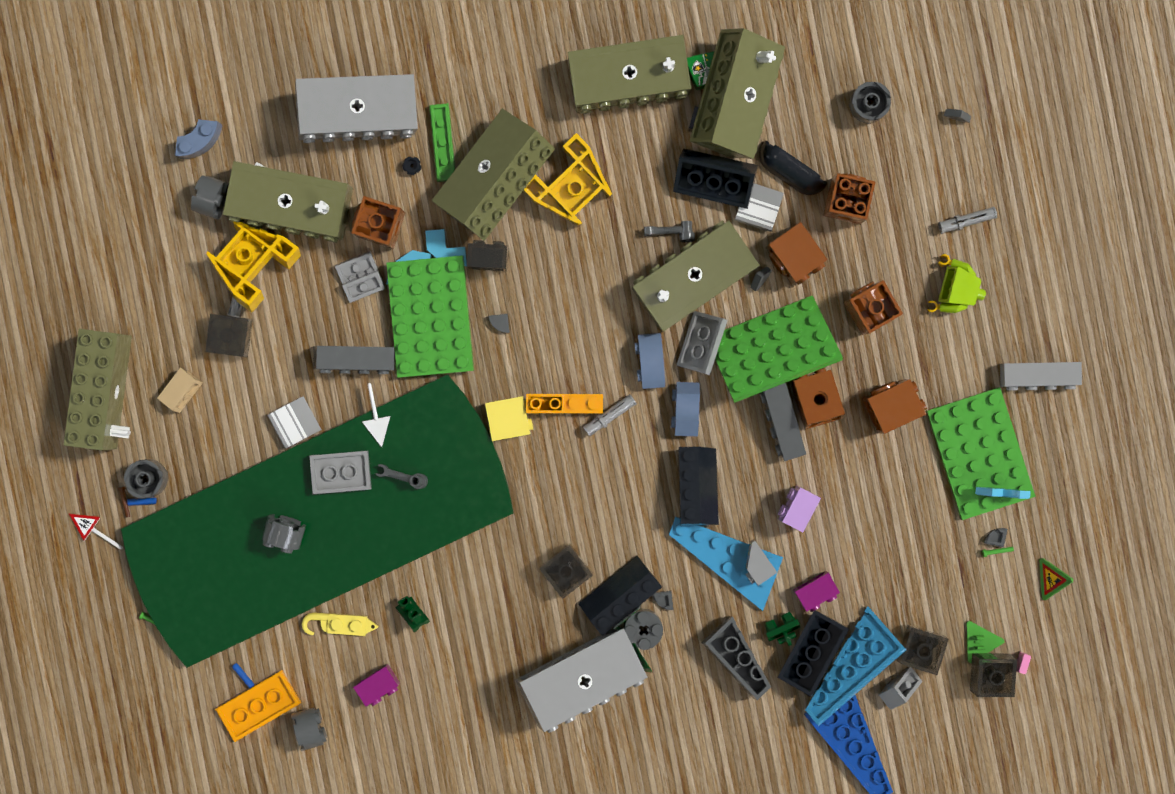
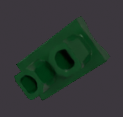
[395,596,430,633]
[765,612,800,646]

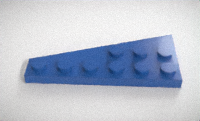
[804,695,893,794]

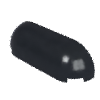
[759,141,828,195]

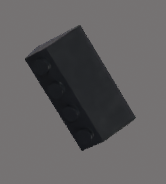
[673,148,758,209]
[678,447,719,526]
[578,556,662,636]
[777,610,850,697]

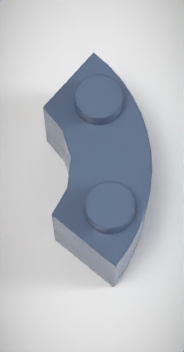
[175,119,222,159]
[635,333,665,389]
[671,382,700,437]

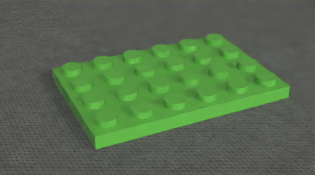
[386,255,474,378]
[715,295,843,403]
[926,387,1036,520]

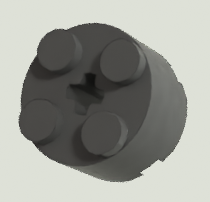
[849,82,891,124]
[191,175,229,220]
[124,459,168,499]
[262,514,306,553]
[624,609,663,650]
[291,707,327,751]

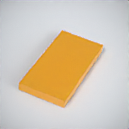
[215,670,301,742]

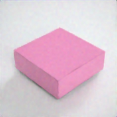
[1014,651,1031,674]

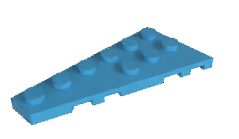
[669,516,783,611]
[805,606,906,726]

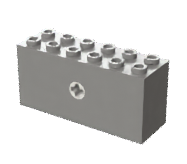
[295,74,418,143]
[515,627,648,733]

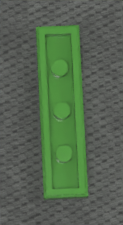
[429,103,455,182]

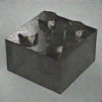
[467,240,509,272]
[205,314,253,357]
[539,543,593,599]
[896,624,949,675]
[970,653,1017,697]

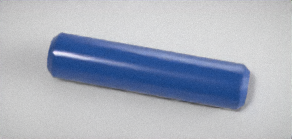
[127,497,157,506]
[232,663,254,688]

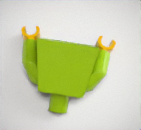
[927,254,986,313]

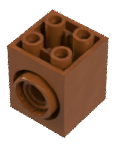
[823,173,876,224]
[351,196,405,249]
[765,222,828,285]
[843,280,903,335]
[791,368,845,430]
[862,379,927,434]

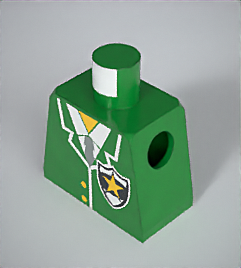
[687,51,715,90]

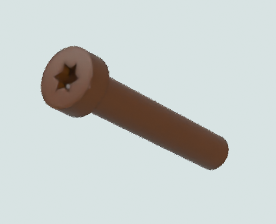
[117,486,131,518]

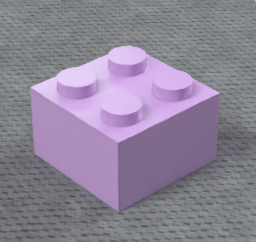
[778,486,821,533]

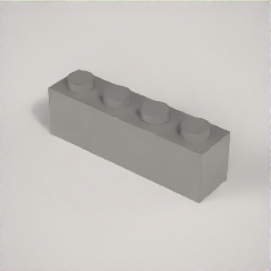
[1000,362,1082,390]

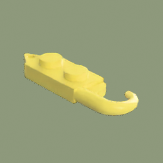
[302,612,379,636]

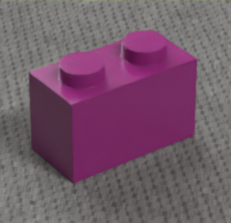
[793,571,840,612]
[353,664,400,706]

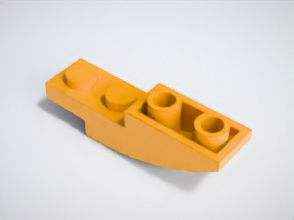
[526,394,603,413]

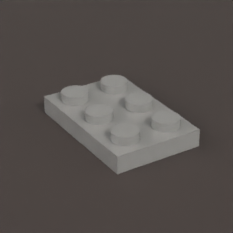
[677,311,727,375]
[310,451,372,494]

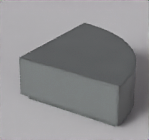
[944,109,971,123]
[751,267,772,291]
[489,314,510,333]
[983,528,1008,547]
[653,590,673,610]

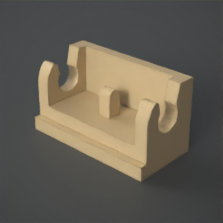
[157,368,203,413]

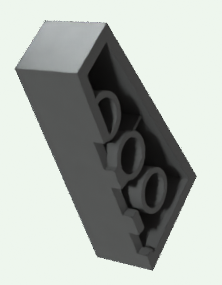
[313,346,394,374]
[759,383,806,461]
[701,616,771,700]

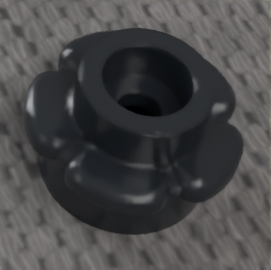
[402,156,421,175]

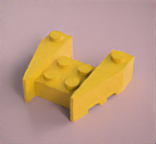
[523,133,612,226]
[206,222,301,313]

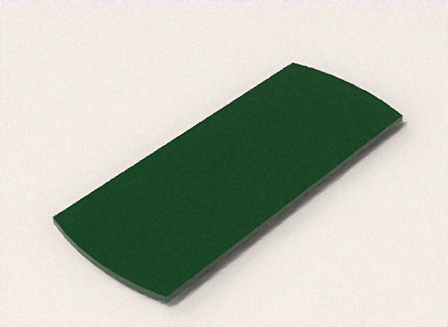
[121,375,514,668]

